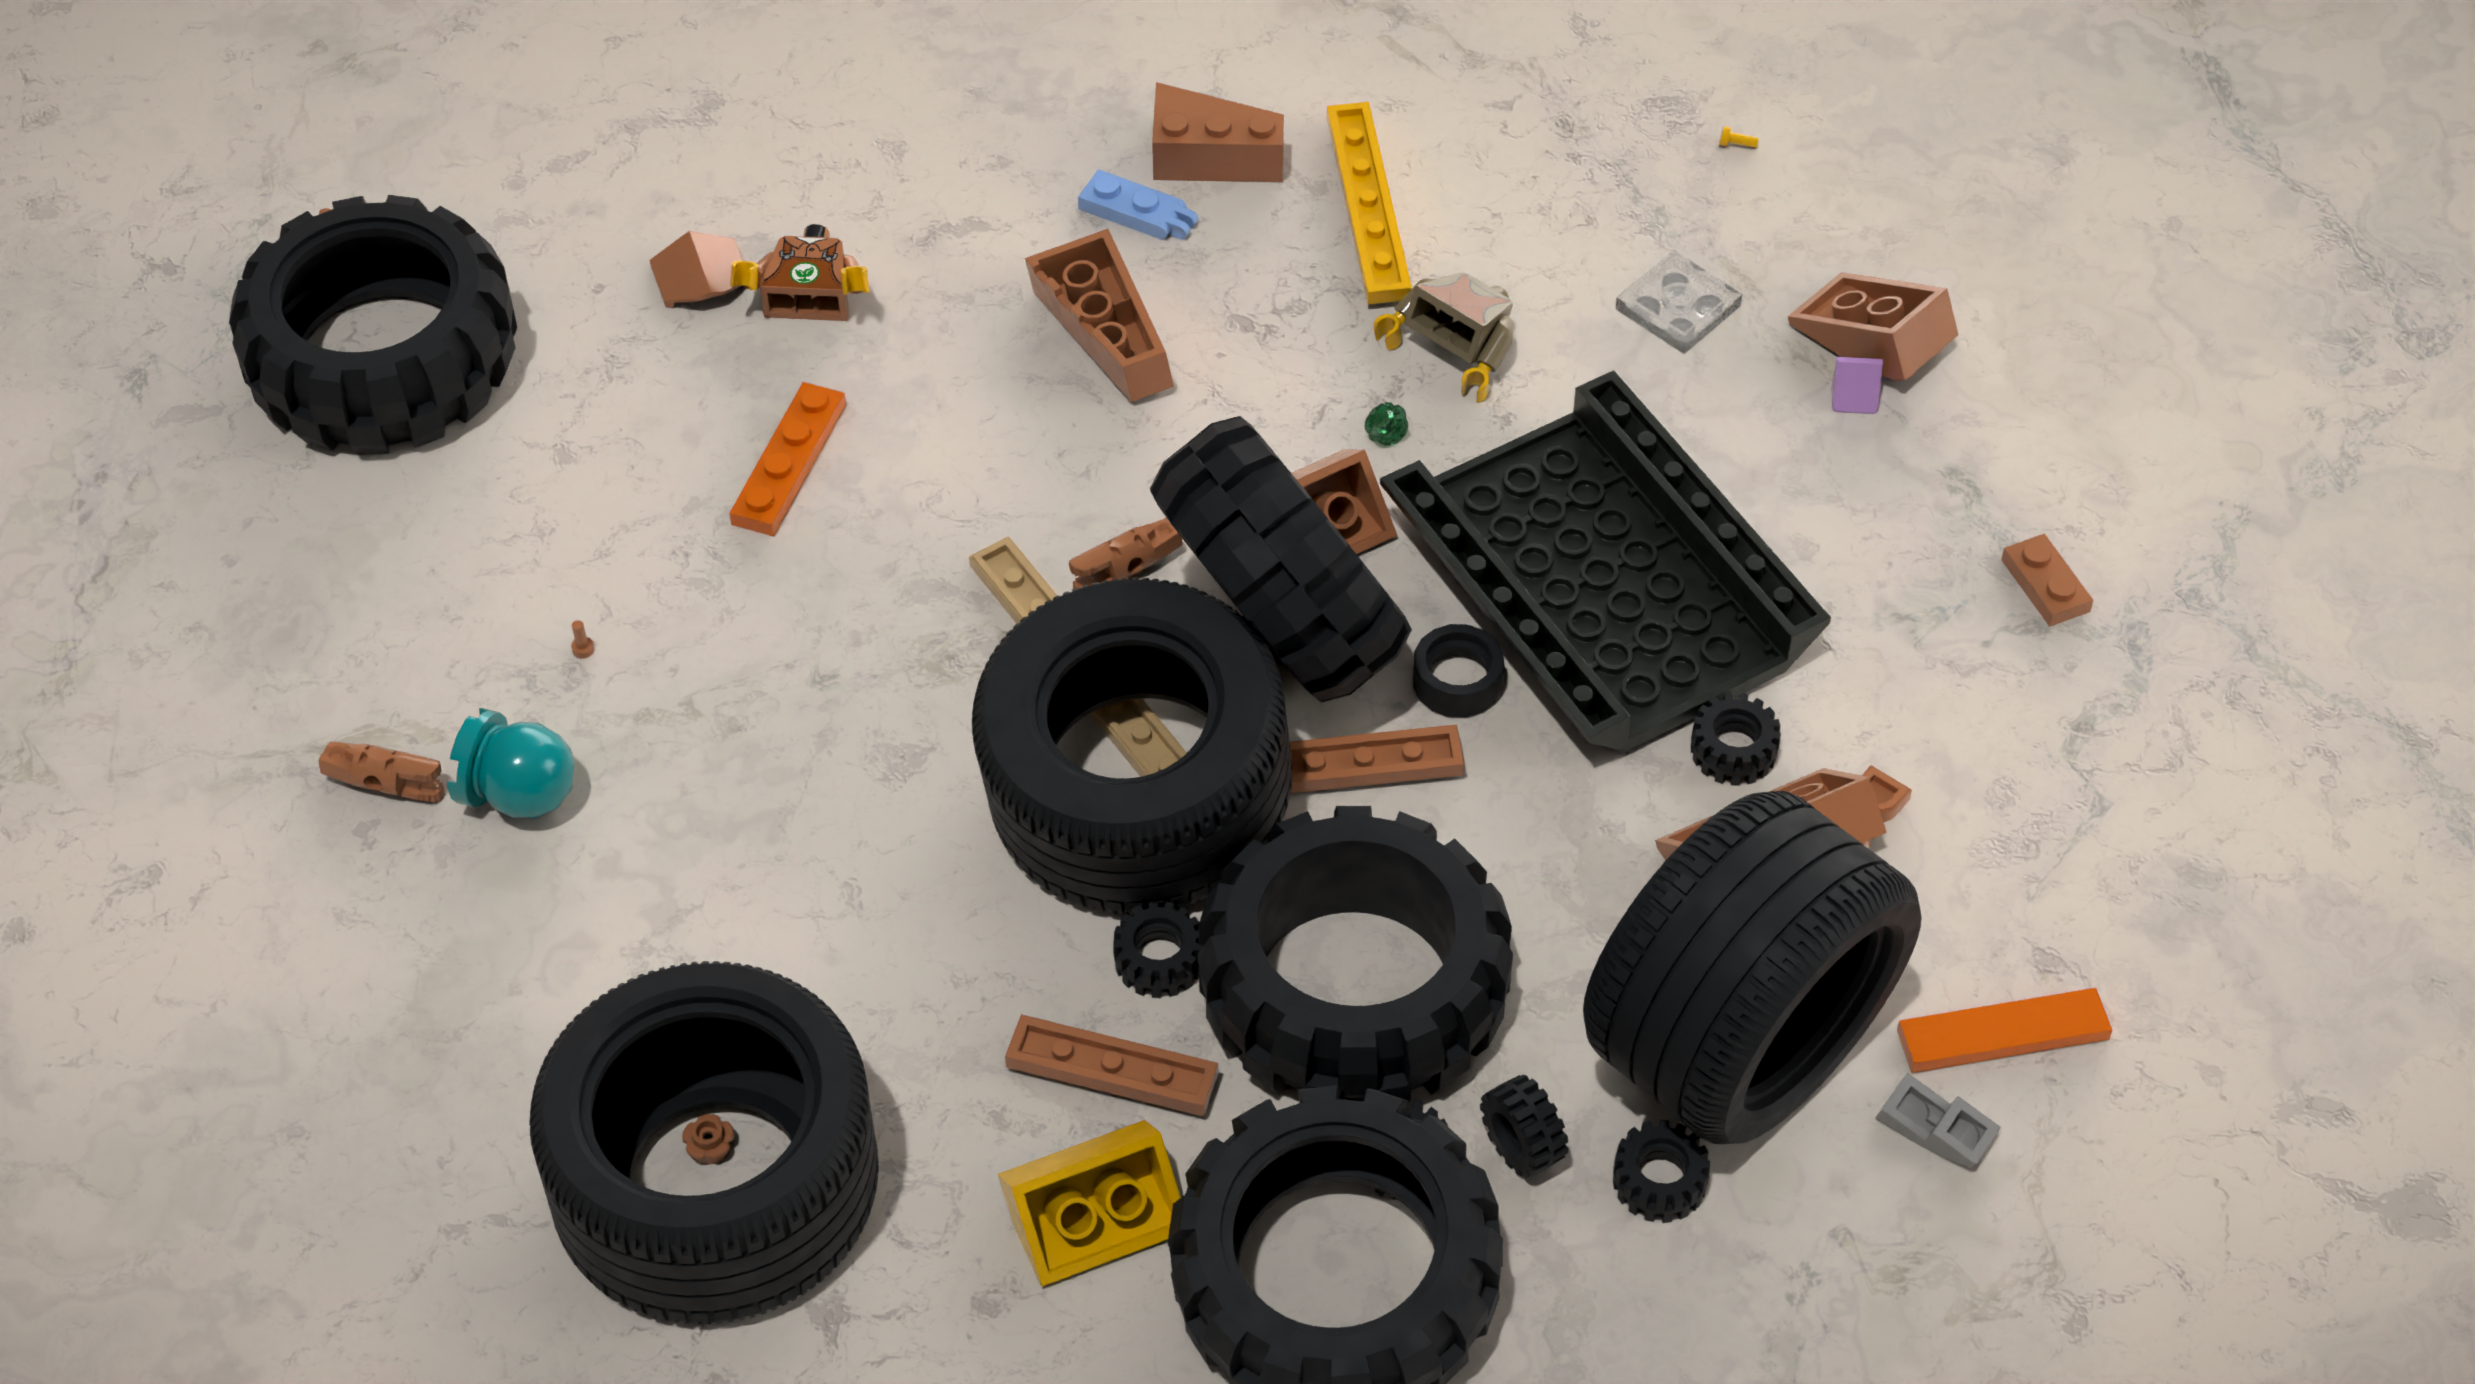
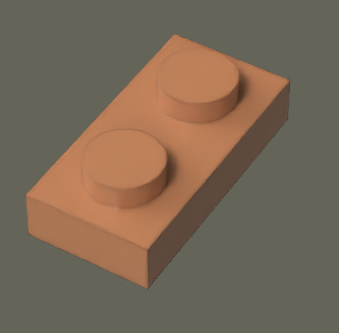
[2001,533,2094,627]

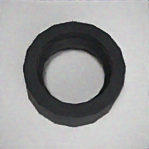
[1413,624,1504,717]

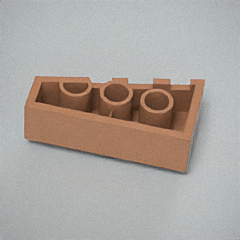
[1025,229,1174,402]

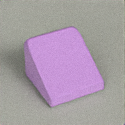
[1831,357,1883,414]

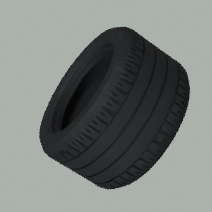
[972,578,1293,914]
[1583,791,1922,1144]
[529,961,879,1325]

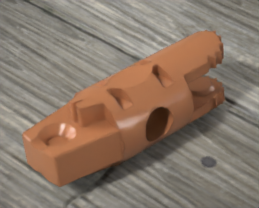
[1069,518,1183,589]
[318,741,444,803]

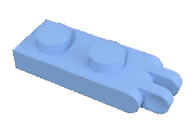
[1078,169,1198,239]

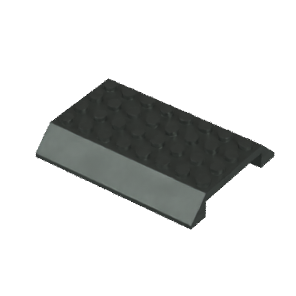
[1380,370,1831,752]

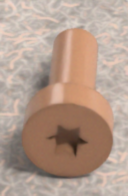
[571,620,594,659]

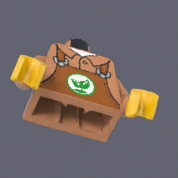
[730,224,870,321]

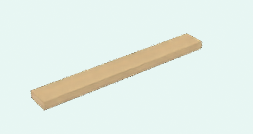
[969,536,1187,777]

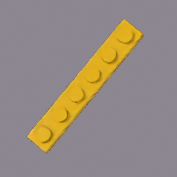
[1326,102,1412,304]

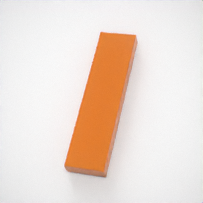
[1897,988,2112,1073]

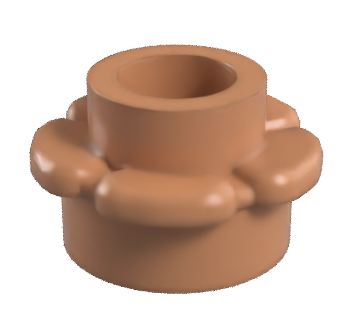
[682,1114,734,1165]

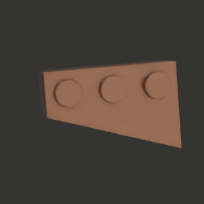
[1152,82,1284,182]

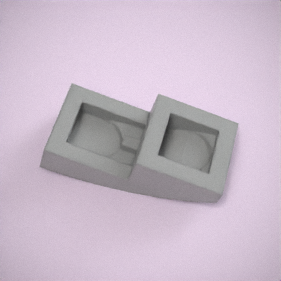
[1875,1073,2001,1168]

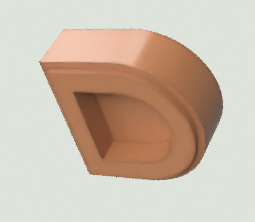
[1861,765,1912,822]

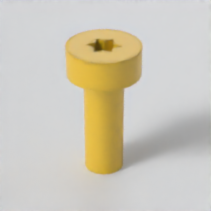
[1719,126,1759,148]

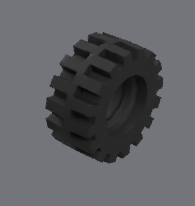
[1690,693,1781,786]
[1113,901,1200,998]
[1480,1075,1569,1178]
[1613,1120,1710,1223]

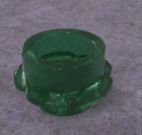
[1364,402,1408,446]

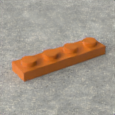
[729,382,846,537]

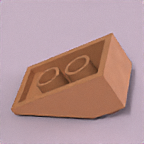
[1787,272,1958,381]

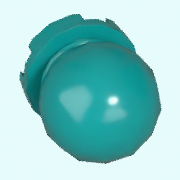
[447,708,575,819]

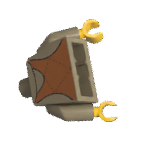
[1374,273,1514,403]

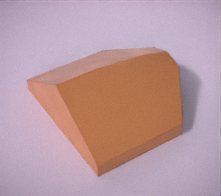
[649,231,745,308]

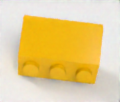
[997,1120,1181,1287]

